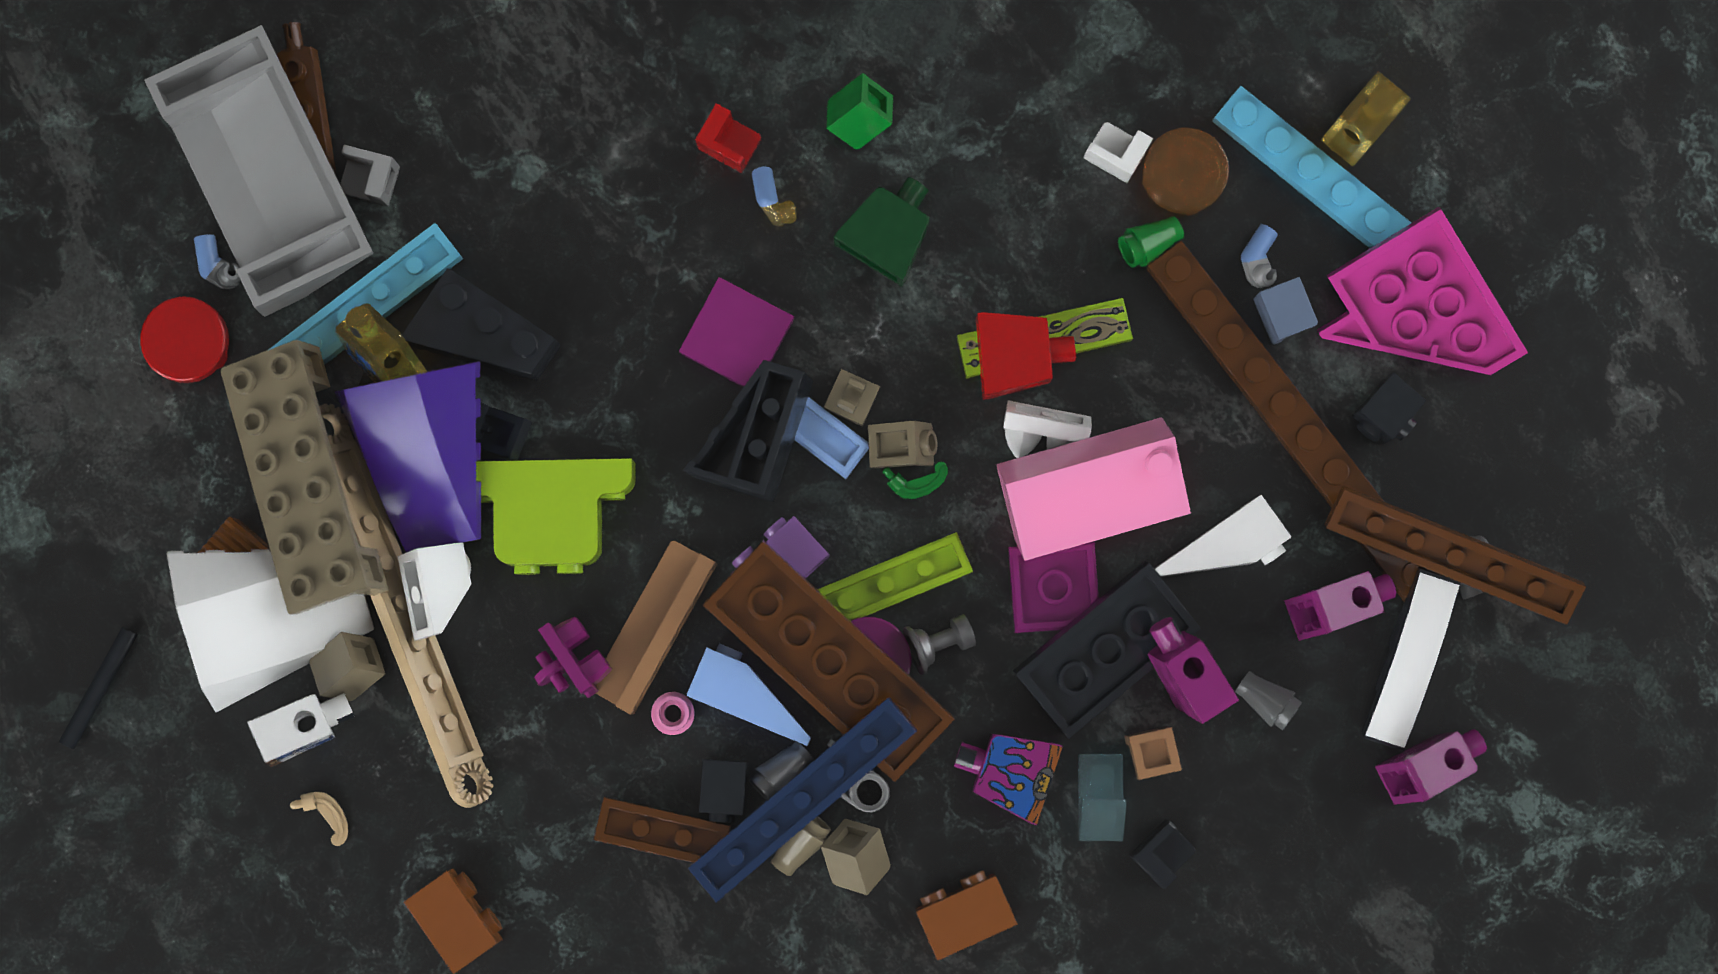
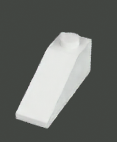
[1154,495,1291,577]

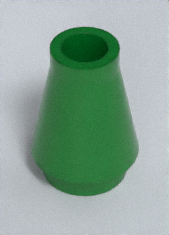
[1118,216,1184,268]

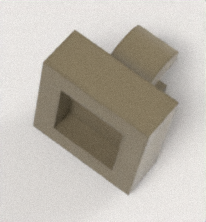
[824,369,880,427]

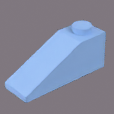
[686,643,811,746]

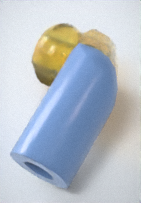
[752,167,797,227]

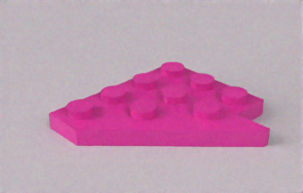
[1317,207,1528,375]

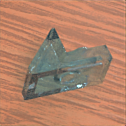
[1078,754,1126,841]

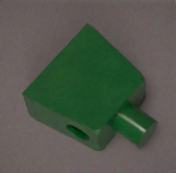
[834,177,930,287]

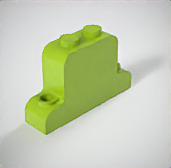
[476,459,636,575]

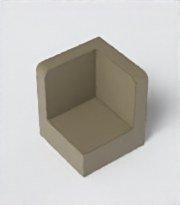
[309,632,386,701]
[821,819,891,895]

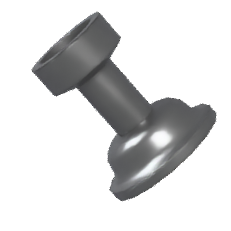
[903,614,976,675]

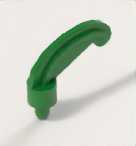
[883,461,948,499]

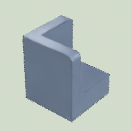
[1253,277,1318,345]

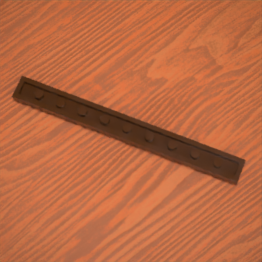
[1146,240,1424,602]

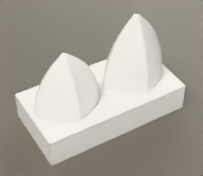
[1003,400,1092,458]

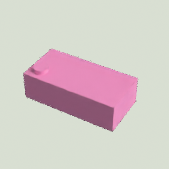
[996,417,1191,561]

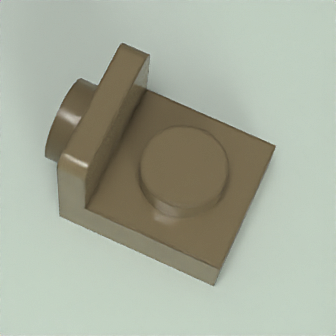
[868,421,938,468]

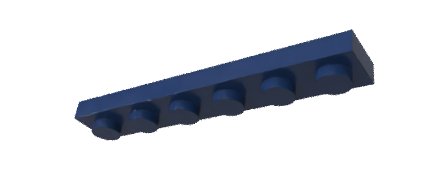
[688,697,918,902]

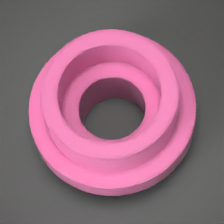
[651,692,695,735]

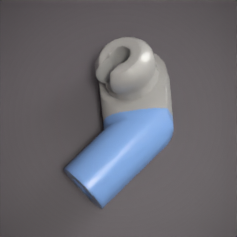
[1241,224,1278,288]

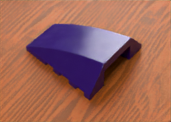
[335,362,481,552]

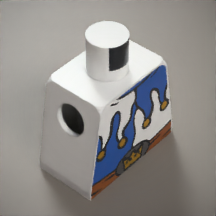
[248,693,355,767]

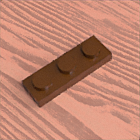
[594,797,731,863]

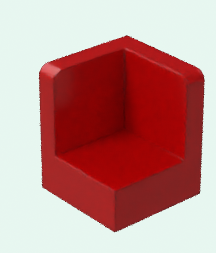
[695,103,761,173]

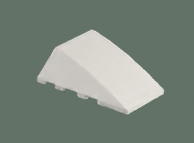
[167,549,374,712]

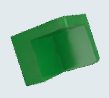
[826,73,893,149]

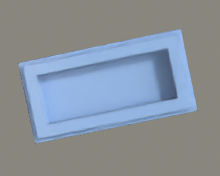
[794,397,869,479]

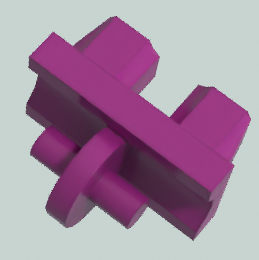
[534,617,612,698]

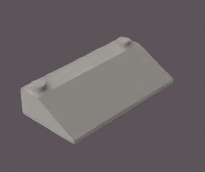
[144,25,373,317]

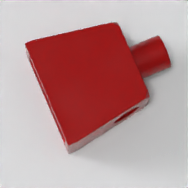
[976,312,1076,399]

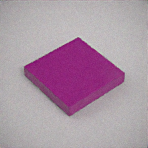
[679,277,794,387]
[1008,541,1099,633]

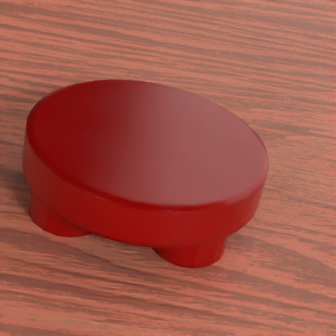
[140,297,229,383]

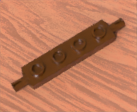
[277,22,337,177]

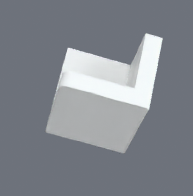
[1084,122,1153,183]

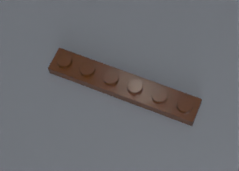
[1325,485,1586,625]

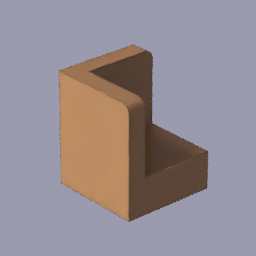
[1124,726,1182,780]

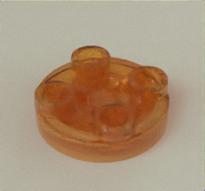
[1142,128,1229,215]

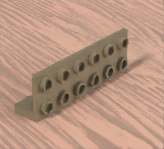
[221,339,388,615]

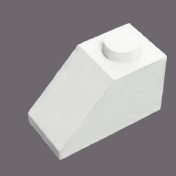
[397,542,471,641]

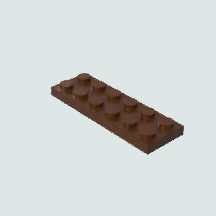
[703,540,954,782]

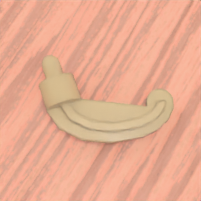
[290,792,349,846]

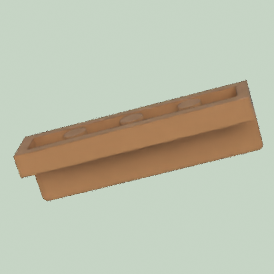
[595,541,717,714]

